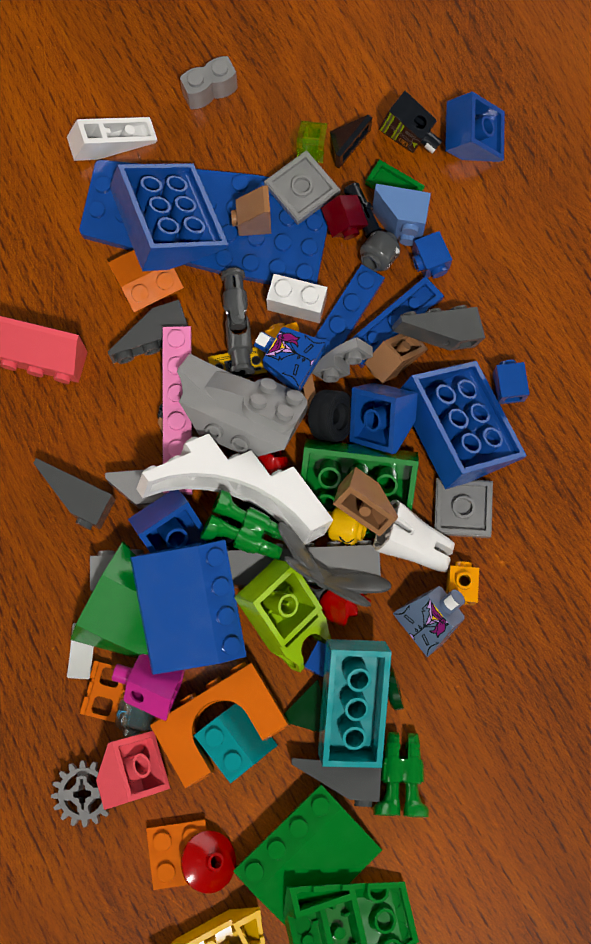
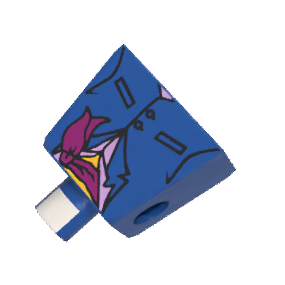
[254,327,326,392]

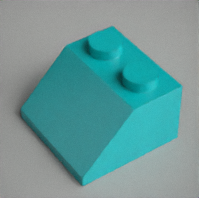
[194,703,278,784]

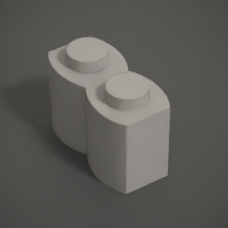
[180,56,238,109]

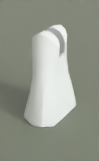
[373,500,455,573]

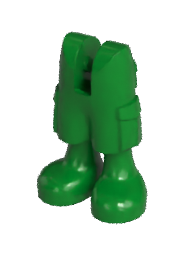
[200,489,284,559]
[373,732,429,818]

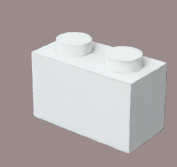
[266,274,327,323]

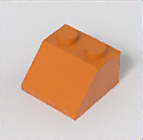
[108,250,184,312]

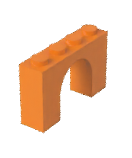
[150,662,290,788]

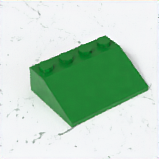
[301,438,419,539]
[233,784,382,926]

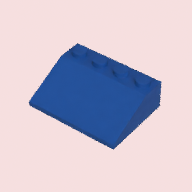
[110,163,229,271]
[400,361,527,490]
[130,539,247,675]

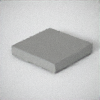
[264,150,340,225]
[434,478,493,538]

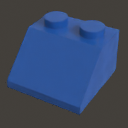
[445,91,505,162]
[350,383,418,454]
[128,490,204,553]

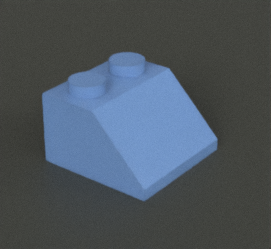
[372,184,431,246]

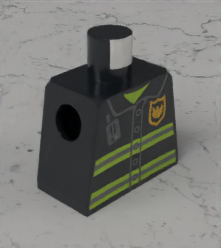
[378,91,442,154]

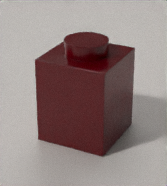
[321,195,368,240]

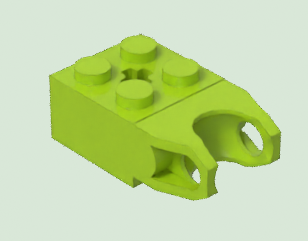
[234,559,331,672]

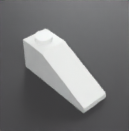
[67,117,157,161]

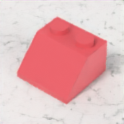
[96,731,171,810]

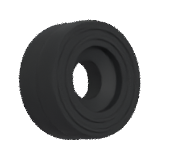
[308,390,351,442]

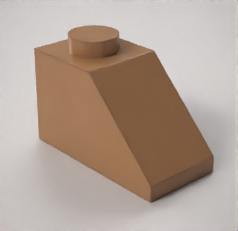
[231,185,271,236]
[365,334,428,383]
[333,467,398,536]

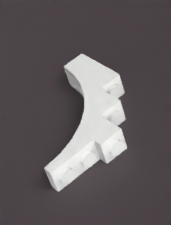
[136,434,333,545]

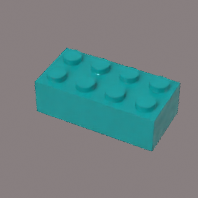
[318,639,392,768]

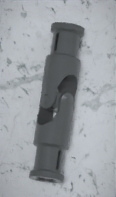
[220,268,255,378]

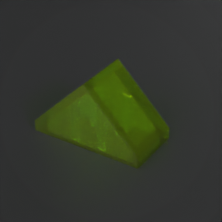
[297,121,328,163]

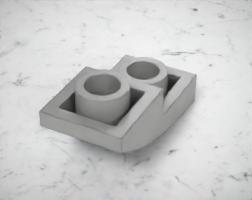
[312,337,373,383]

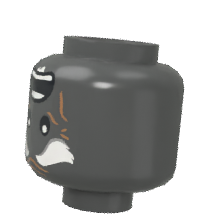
[360,230,400,272]

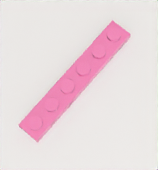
[163,326,193,495]

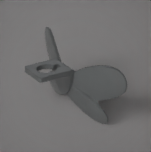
[278,522,391,607]

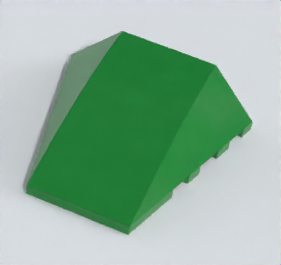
[70,541,186,670]
[283,881,419,944]

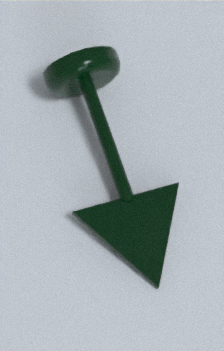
[284,669,404,732]

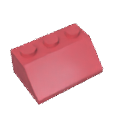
[0,316,88,384]

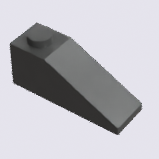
[34,458,116,530]
[292,758,381,807]

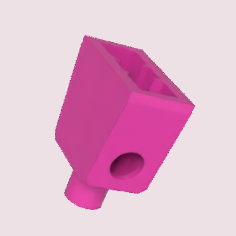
[112,654,185,721]

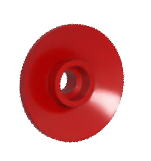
[181,831,236,894]

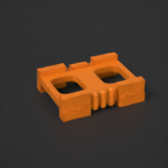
[80,661,126,724]

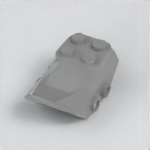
[177,354,308,457]

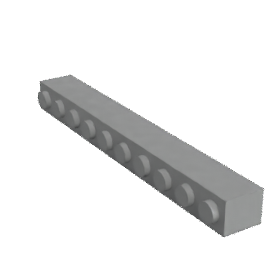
[90,540,381,592]

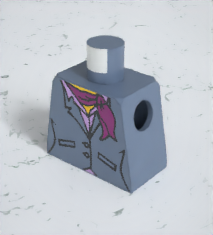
[393,586,465,657]

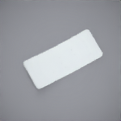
[67,623,94,679]

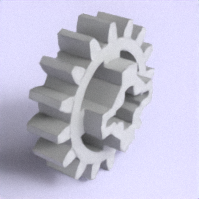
[51,760,110,827]

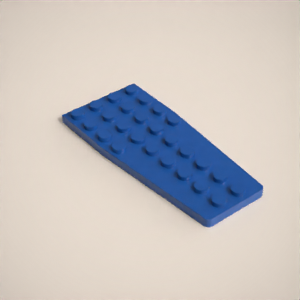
[79,160,333,285]

